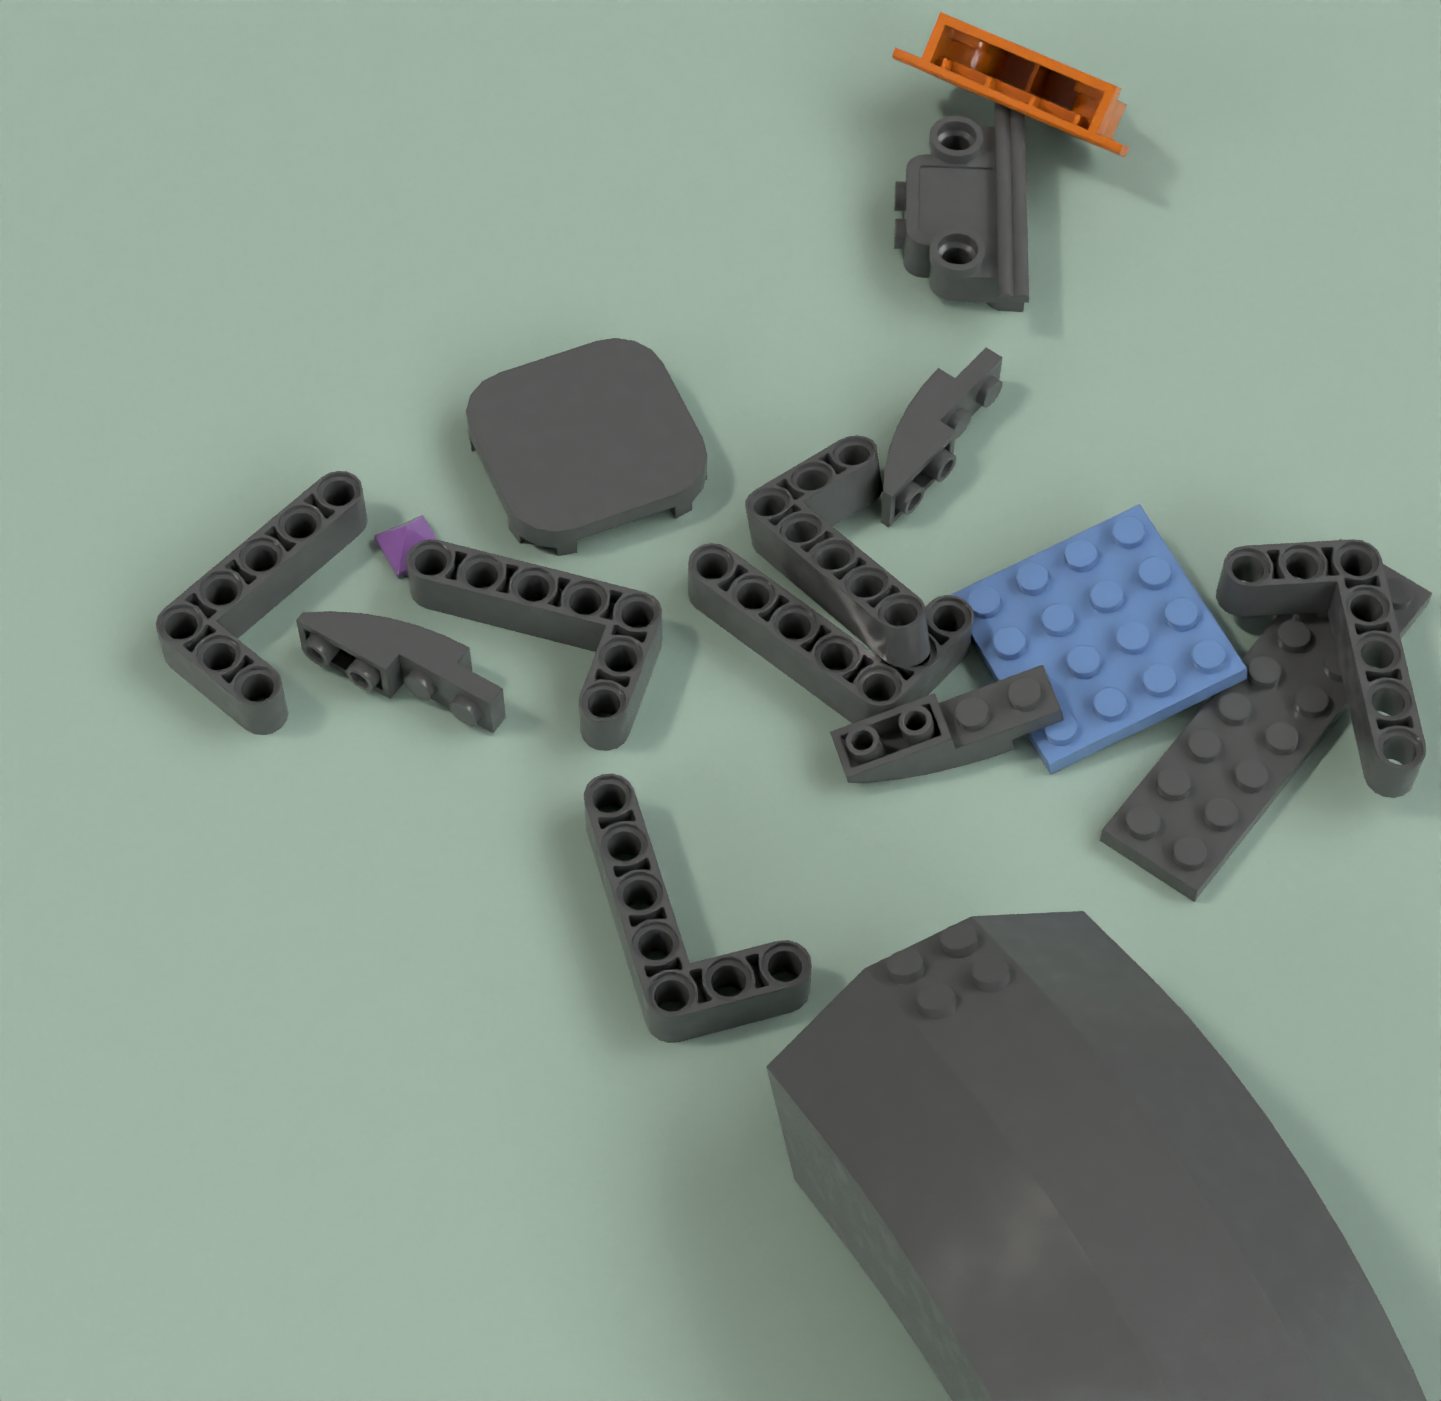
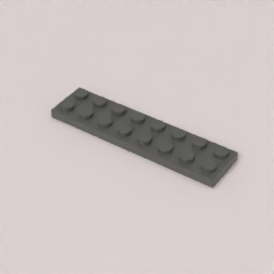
[1100,539,1432,902]

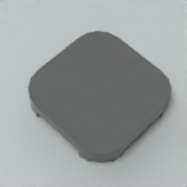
[466,338,707,556]

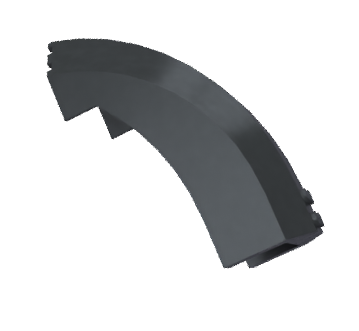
[766,911,1427,1401]

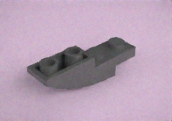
[880,347,1003,528]
[296,611,506,733]
[830,665,1064,783]

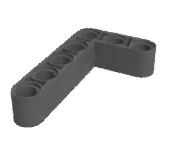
[745,435,931,668]
[156,471,368,735]
[406,539,663,751]
[1216,539,1426,798]
[688,543,974,724]
[584,773,812,1043]

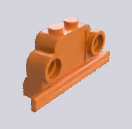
[892,12,1130,157]

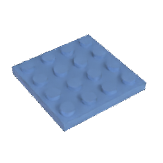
[951,504,1247,775]

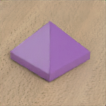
[375,515,438,578]

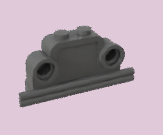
[894,103,1029,312]

